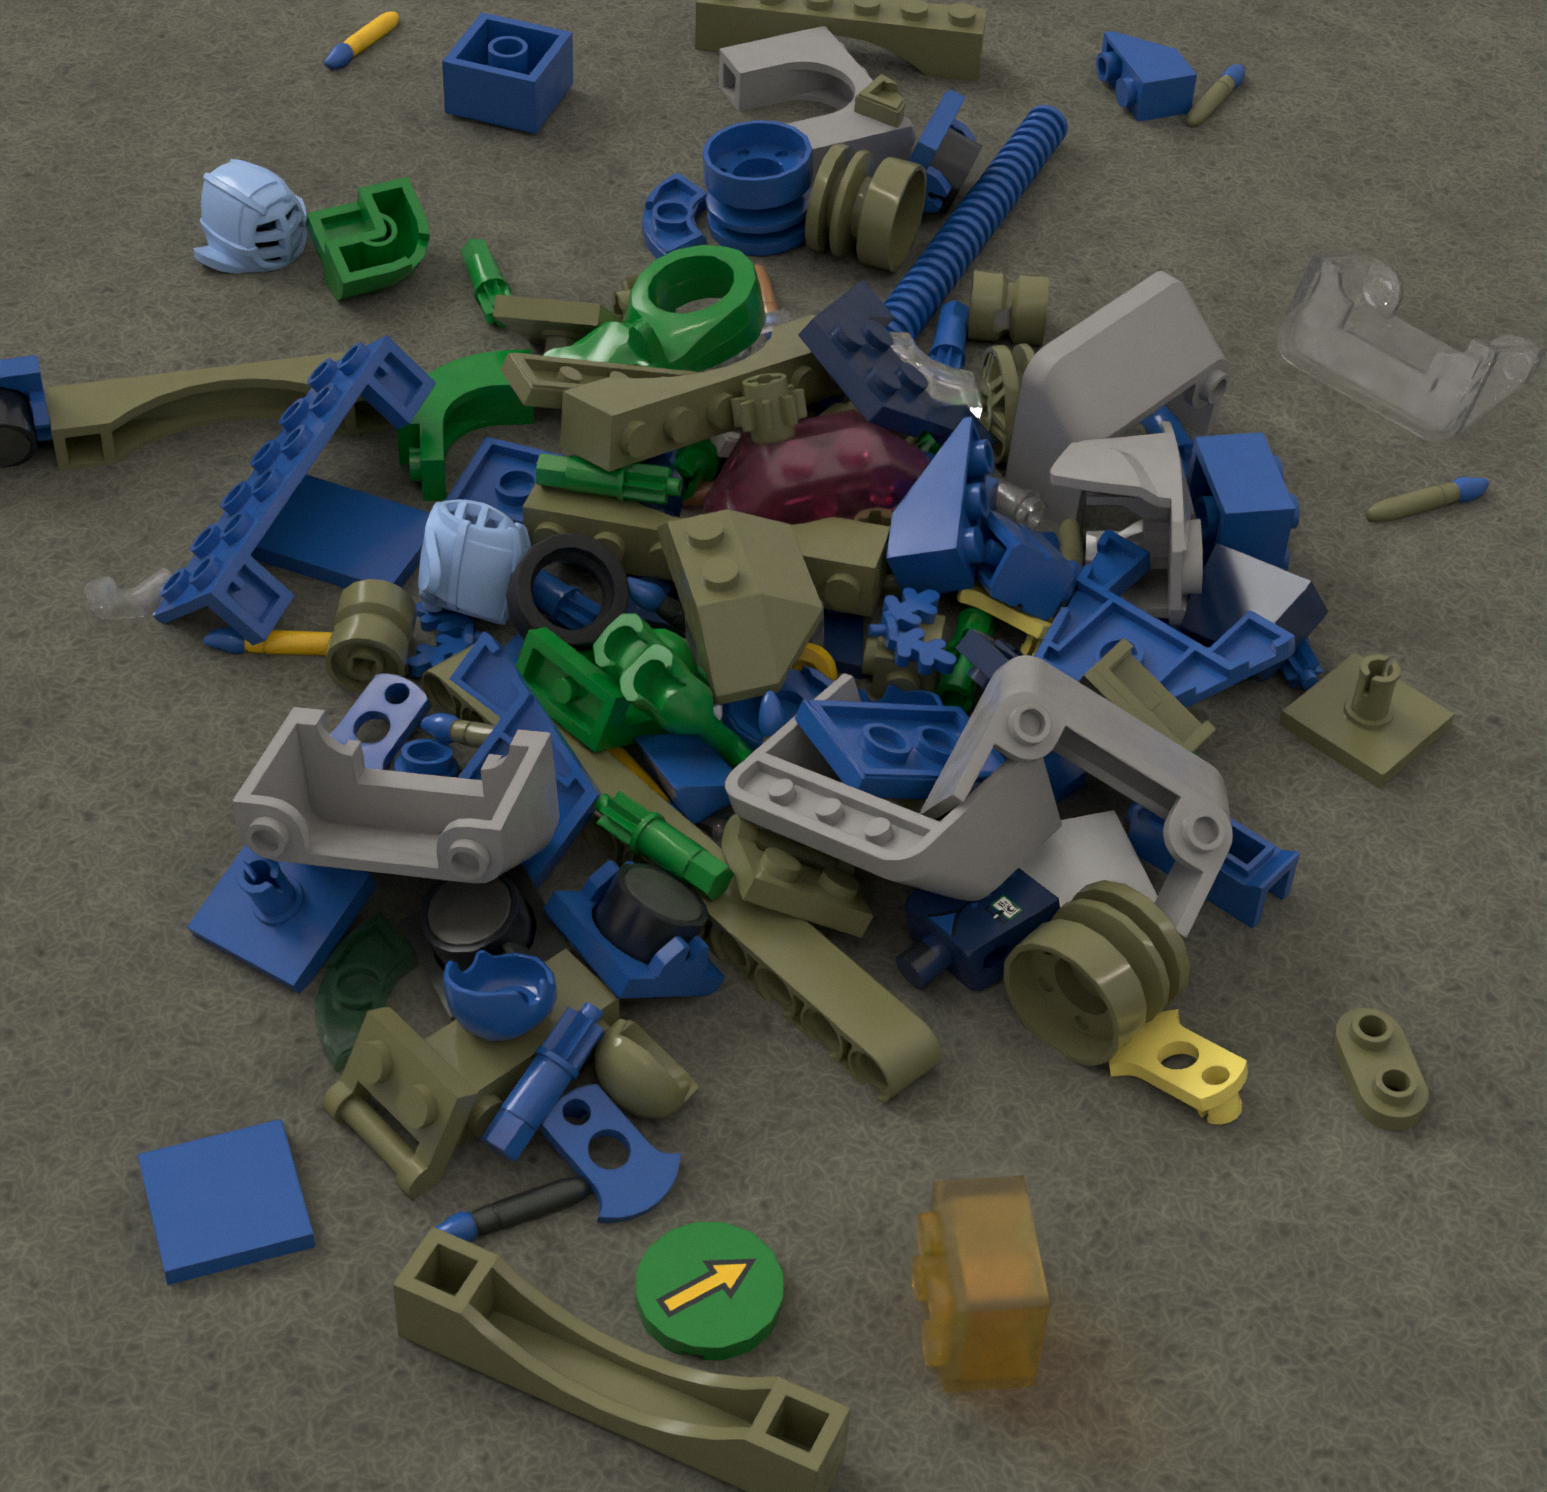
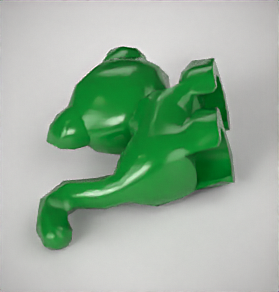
[593,613,754,768]

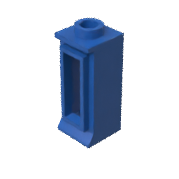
[1126,801,1300,929]

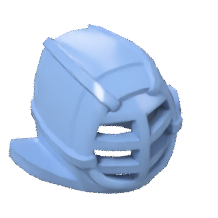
[193,159,307,274]
[418,499,531,625]

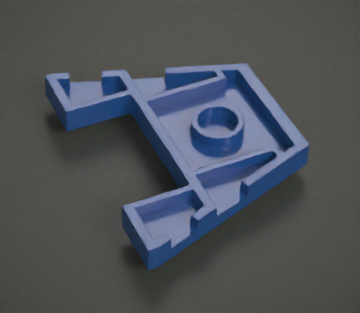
[1034,529,1295,708]
[449,632,602,890]

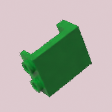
[516,627,711,753]

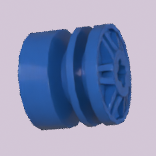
[702,120,813,256]

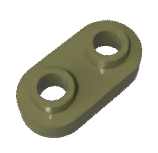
[1332,1008,1429,1130]

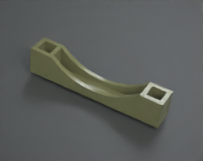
[695,0,987,81]
[560,315,844,472]
[46,351,396,471]
[522,484,890,617]
[393,1226,851,1492]

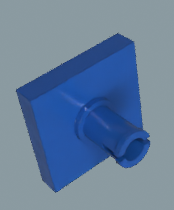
[187,844,377,994]

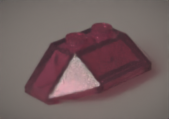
[703,409,930,525]

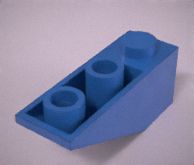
[886,417,994,594]

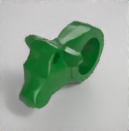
[543,245,766,372]

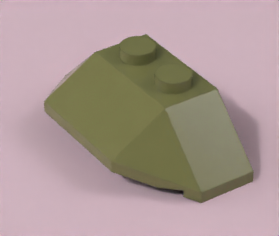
[657,509,823,705]

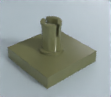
[493,295,624,354]
[1279,652,1455,789]

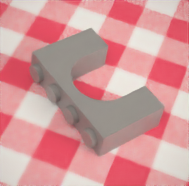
[719,26,915,188]

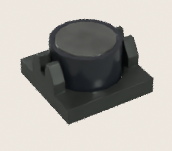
[399,863,576,1021]

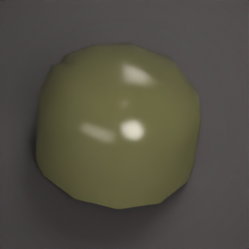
[594,1019,699,1119]

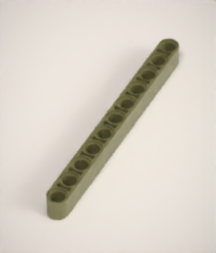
[421,644,942,1103]

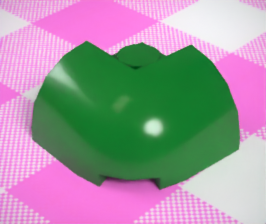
[306,177,430,300]

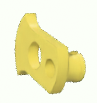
[957,580,1057,656]
[1109,1009,1248,1125]

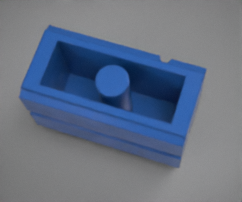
[975,509,1076,621]

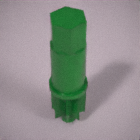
[460,239,512,328]
[536,453,682,505]
[594,790,734,901]

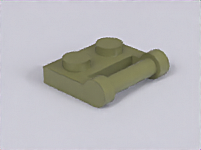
[721,814,873,938]
[322,1006,479,1200]

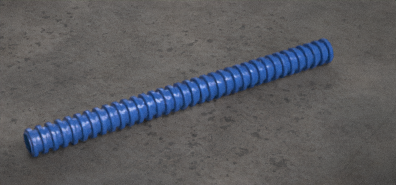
[811,105,1068,416]

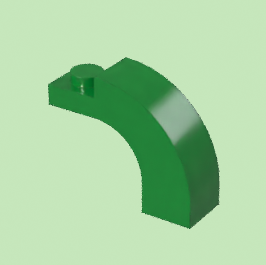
[397,349,534,501]

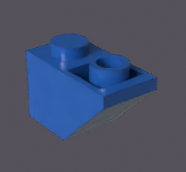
[1096,31,1197,122]

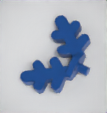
[868,588,957,676]
[408,601,490,677]

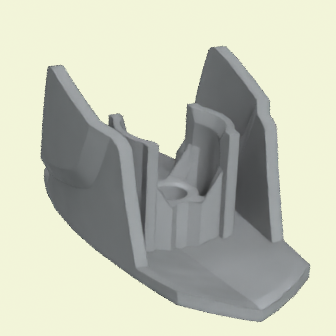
[1050,421,1203,625]

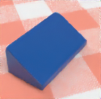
[634,734,732,824]

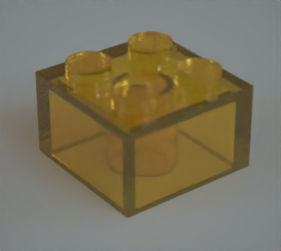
[912,1175,1050,1393]

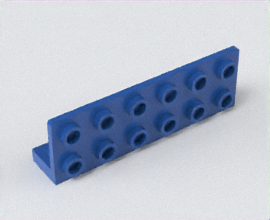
[153,335,436,646]

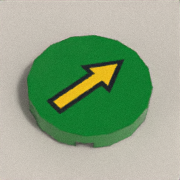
[635,1222,783,1361]

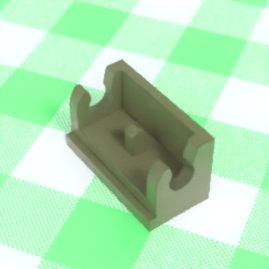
[1079,637,1216,753]

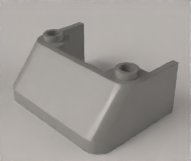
[1003,271,1230,526]
[919,655,1233,939]
[725,673,1062,901]

